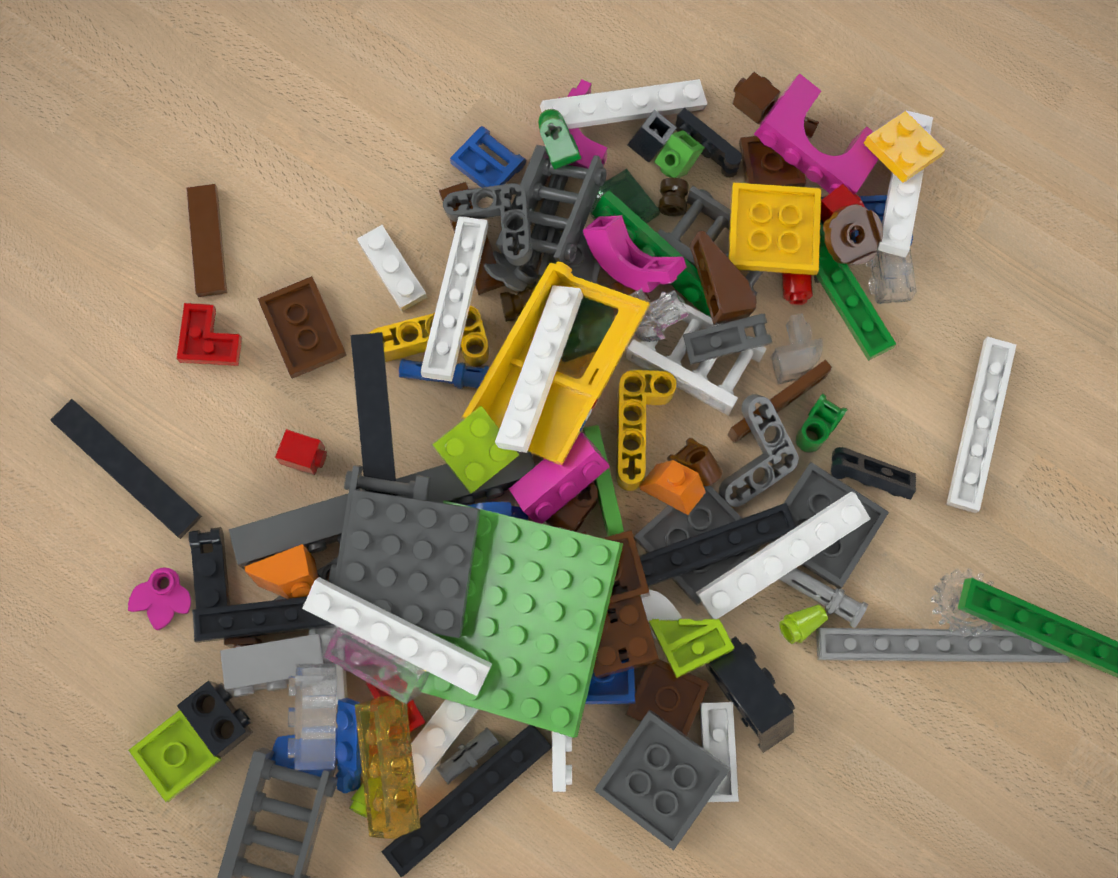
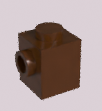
[732,72,780,124]

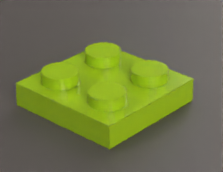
[432,406,519,494]
[128,710,222,802]

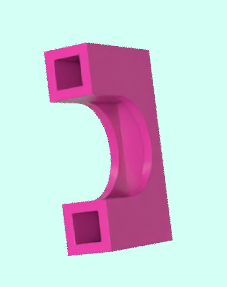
[754,73,879,194]

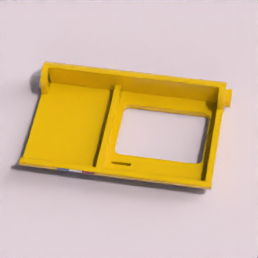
[461,262,650,465]

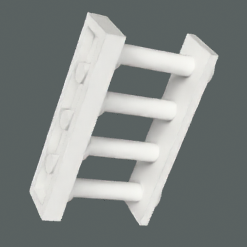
[626,291,767,416]

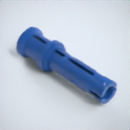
[399,359,490,389]

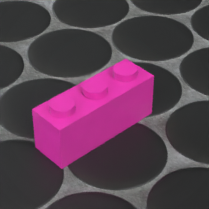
[509,431,610,524]

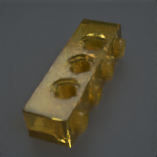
[355,696,420,839]

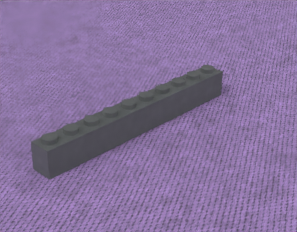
[229,451,535,570]

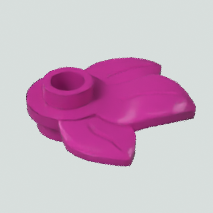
[128,567,191,630]

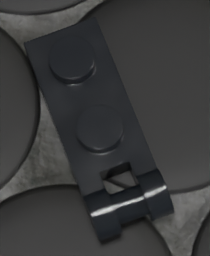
[675,108,742,178]
[831,447,916,500]
[189,527,230,609]

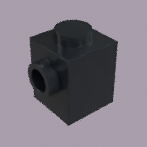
[627,109,677,162]

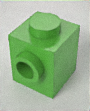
[654,130,705,178]

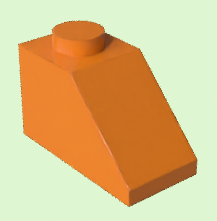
[639,460,706,515]
[244,544,318,599]

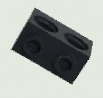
[177,680,253,757]

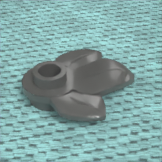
[484,251,538,291]

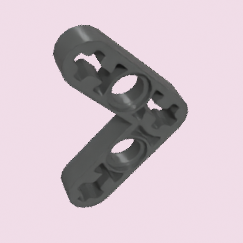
[443,183,532,266]
[719,394,799,507]

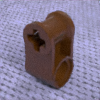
[667,438,722,487]
[545,482,598,532]

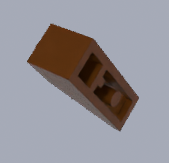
[690,231,757,325]

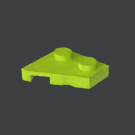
[649,619,735,678]

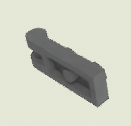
[683,314,773,365]

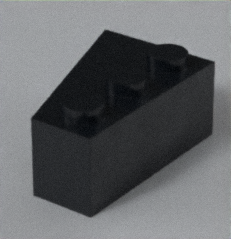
[706,636,795,753]

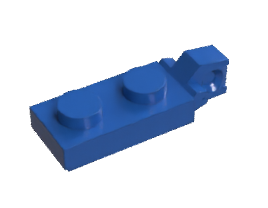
[335,698,368,793]

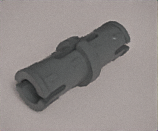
[436,727,499,785]

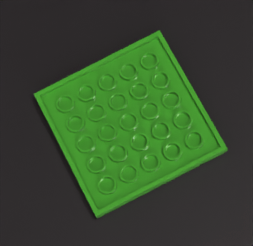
[400,500,623,738]

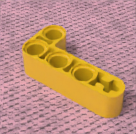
[370,305,489,367]
[616,370,677,491]

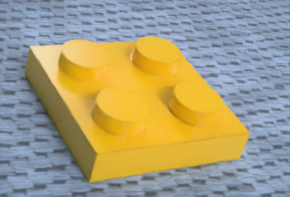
[863,111,945,183]

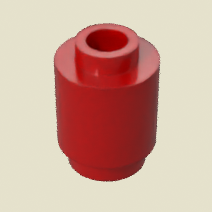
[782,273,813,305]

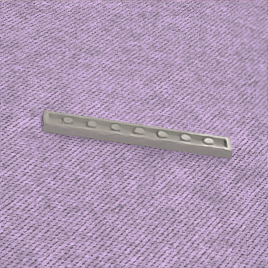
[816,628,1070,663]

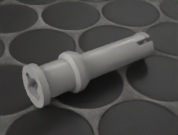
[779,568,868,628]

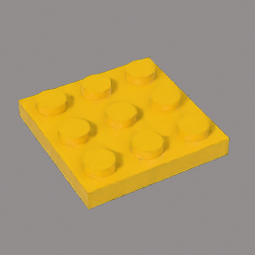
[728,182,821,275]

